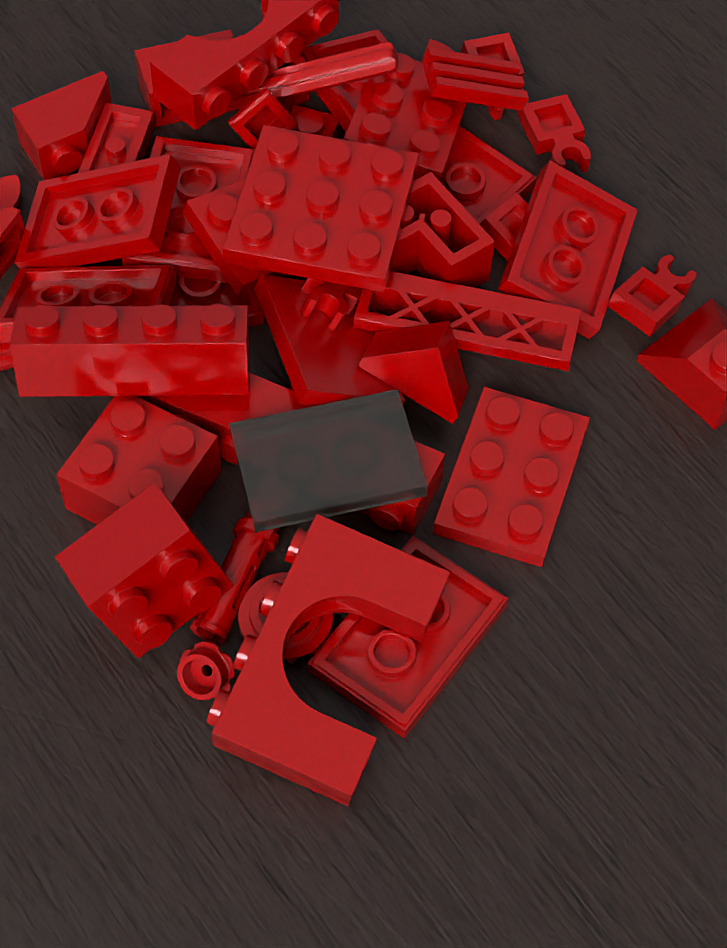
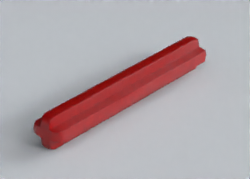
[223,42,399,114]

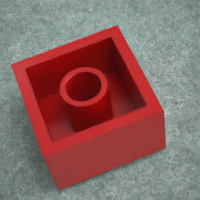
[56,396,222,525]
[55,482,234,658]

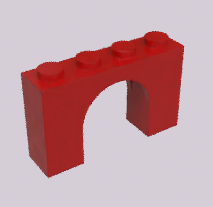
[206,514,450,807]

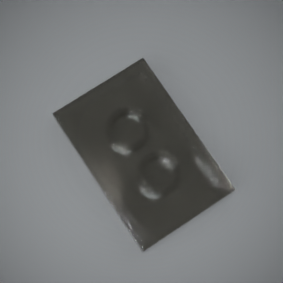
[229,389,428,532]

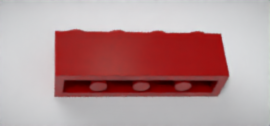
[10,304,250,397]

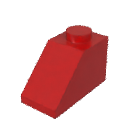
[11,71,112,180]

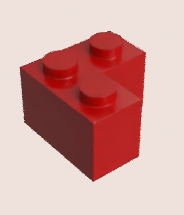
[390,172,495,288]

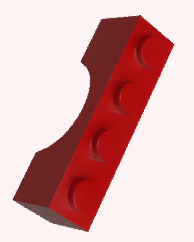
[150,0,339,130]

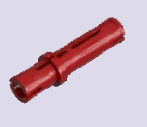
[190,477,296,644]

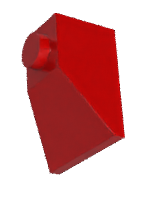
[636,298,727,430]

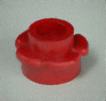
[177,641,236,700]

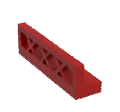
[354,271,581,371]

